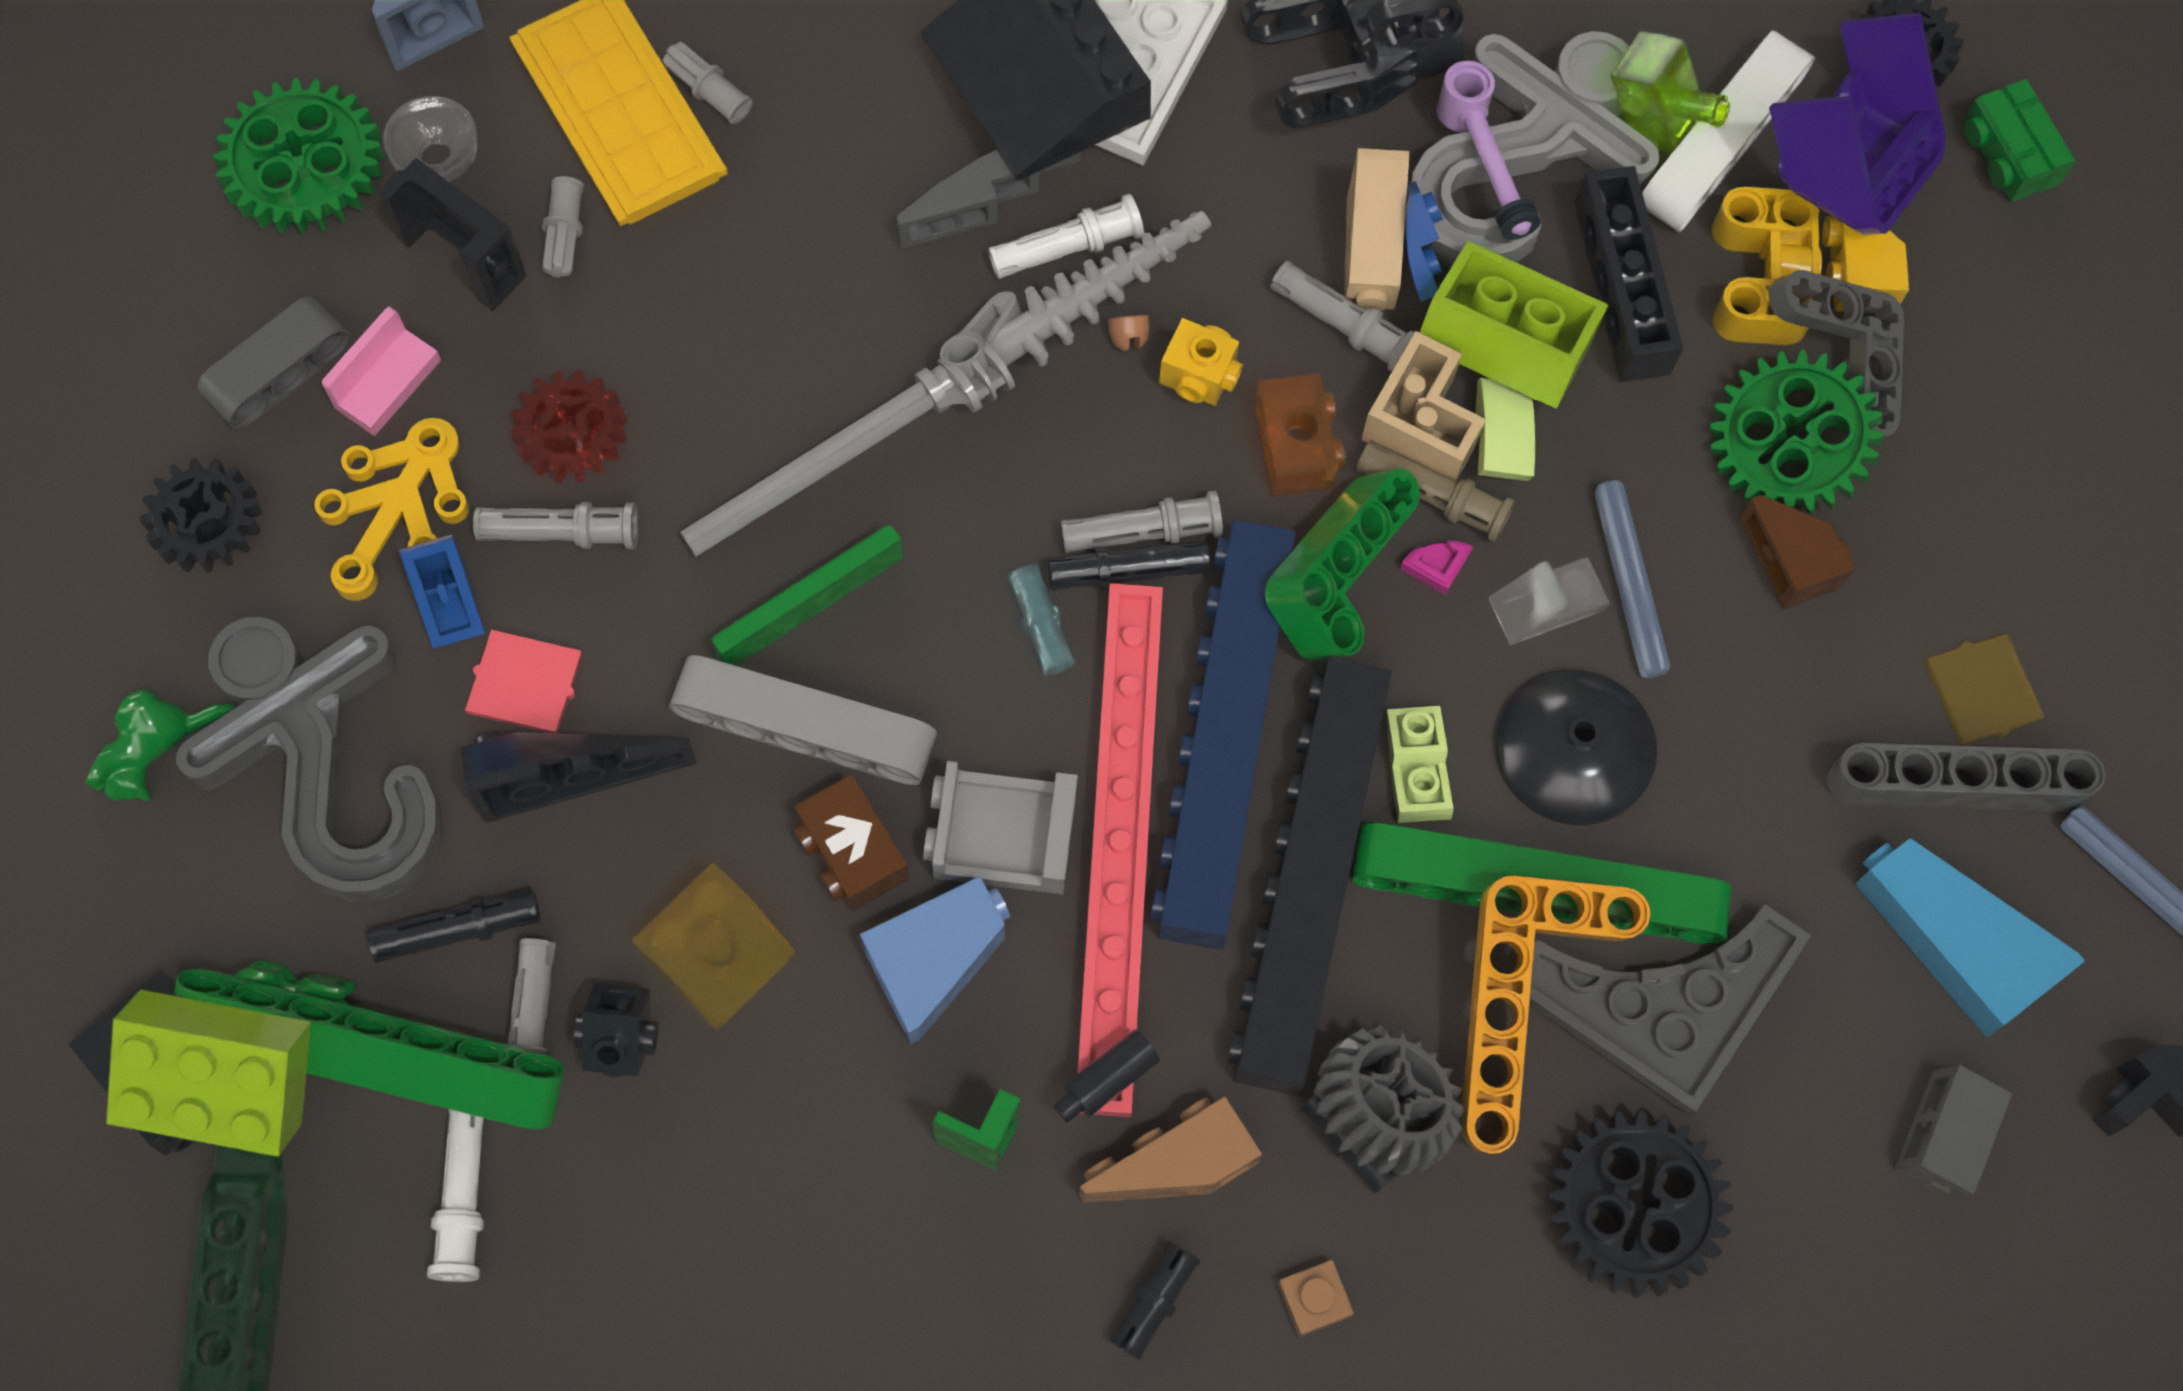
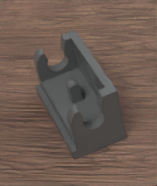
[1894,1065,2013,1196]

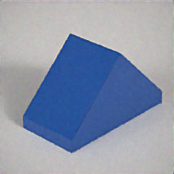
[399,535,485,649]

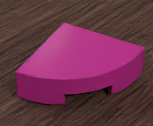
[1400,540,1473,595]

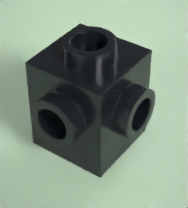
[573,983,659,1077]

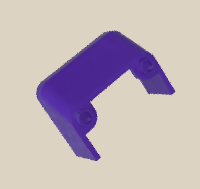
[1769,12,1945,235]

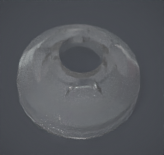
[383,96,478,182]

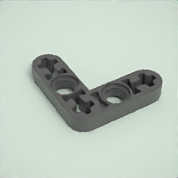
[1769,270,1905,438]

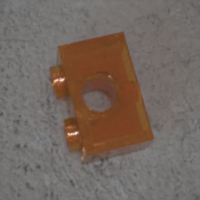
[1254,373,1345,497]

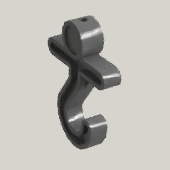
[176,617,443,903]

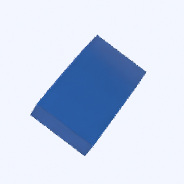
[1404,181,1443,301]

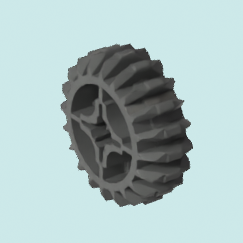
[1313,1024,1466,1178]

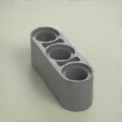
[197,296,351,429]

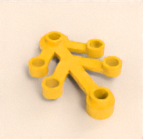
[314,418,469,601]

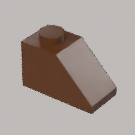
[1739,495,1854,610]

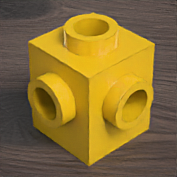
[1159,318,1243,406]

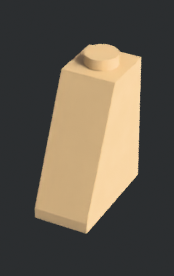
[1344,148,1409,311]

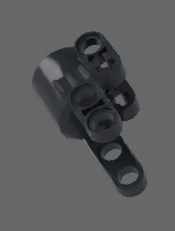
[1241,0,1464,128]

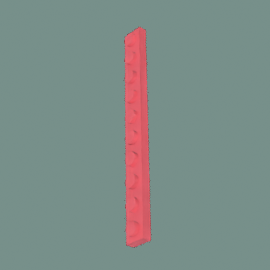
[1077,584,1163,1117]

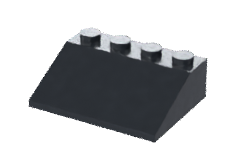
[922,0,1151,181]

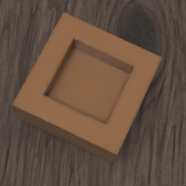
[1278,1260,1354,1337]

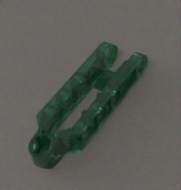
[178,1145,289,1391]

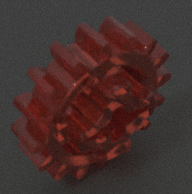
[511,370,627,483]

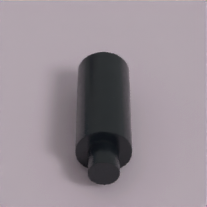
[1053,1029,1160,1123]

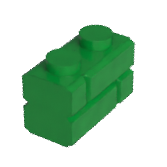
[1963,79,2076,203]

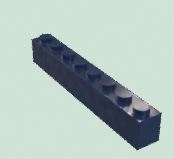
[1150,520,1296,950]

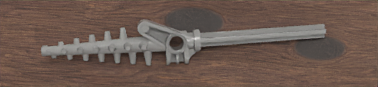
[680,211,1211,557]

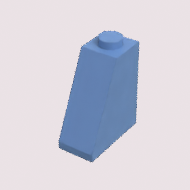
[860,877,1010,1045]

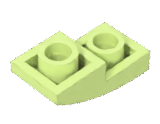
[1475,378,1535,481]
[1386,706,1454,823]

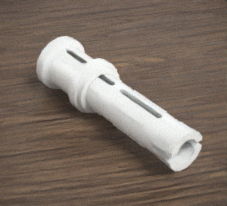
[988,194,1144,280]
[427,1109,484,1282]

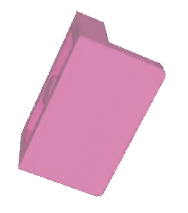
[322,306,441,436]

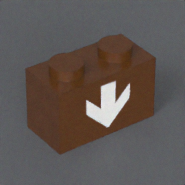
[792,774,909,912]

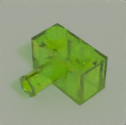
[1610,31,1730,153]

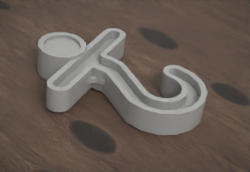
[1410,31,1659,269]

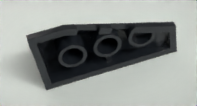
[461,732,697,823]

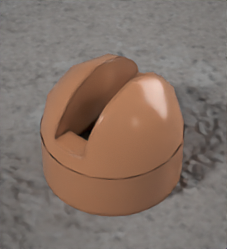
[1108,314,1150,352]

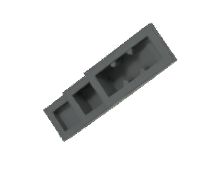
[896,150,1081,249]

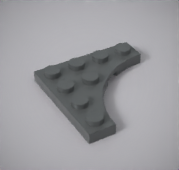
[1529,904,1812,1116]

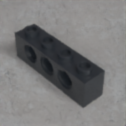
[1575,166,1683,382]

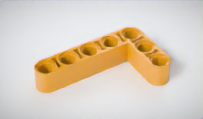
[1460,876,1650,1154]

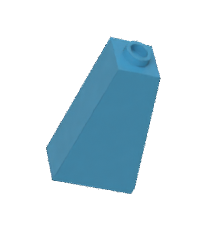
[1855,838,2085,1038]

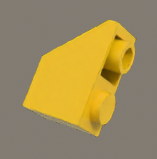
[1822,216,1909,313]

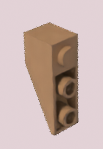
[1079,1097,1262,1203]

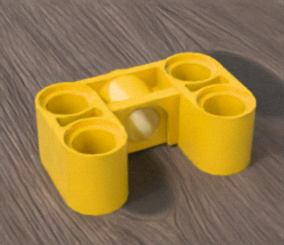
[1711,187,1822,345]

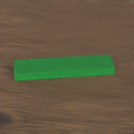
[711,525,903,666]

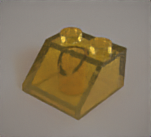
[632,862,796,1031]

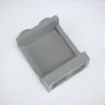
[923,760,1078,895]

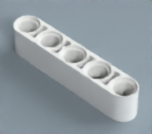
[1643,30,1815,233]

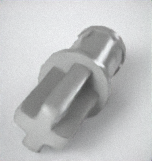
[663,42,753,124]
[541,176,584,278]

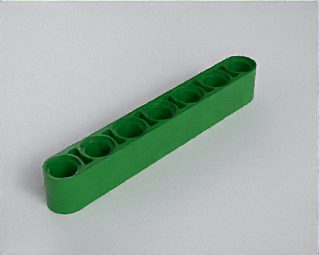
[1351,823,1732,944]
[173,969,565,1129]

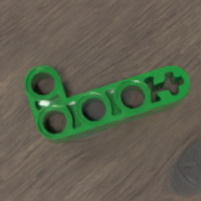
[1265,468,1420,661]

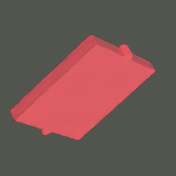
[465,630,583,733]

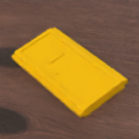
[509,0,728,227]

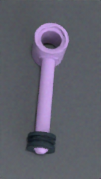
[1437,61,1541,240]

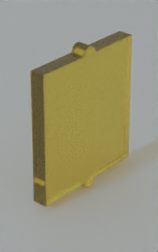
[1925,634,2045,745]

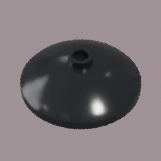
[1495,670,1657,825]

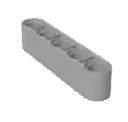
[668,655,937,785]

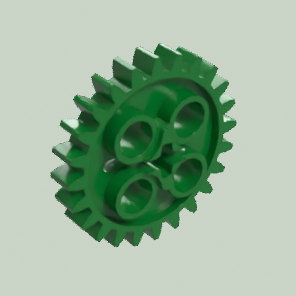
[213,78,385,235]
[1710,350,1883,517]

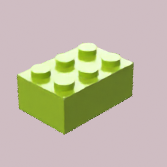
[1419,241,1608,409]
[106,990,311,1157]

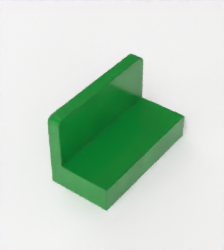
[933,1089,1021,1171]

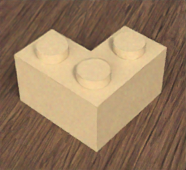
[1361,331,1486,481]

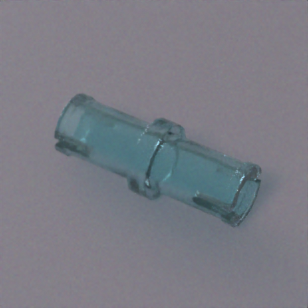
[1007,565,1076,675]

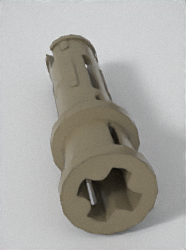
[1356,440,1515,543]

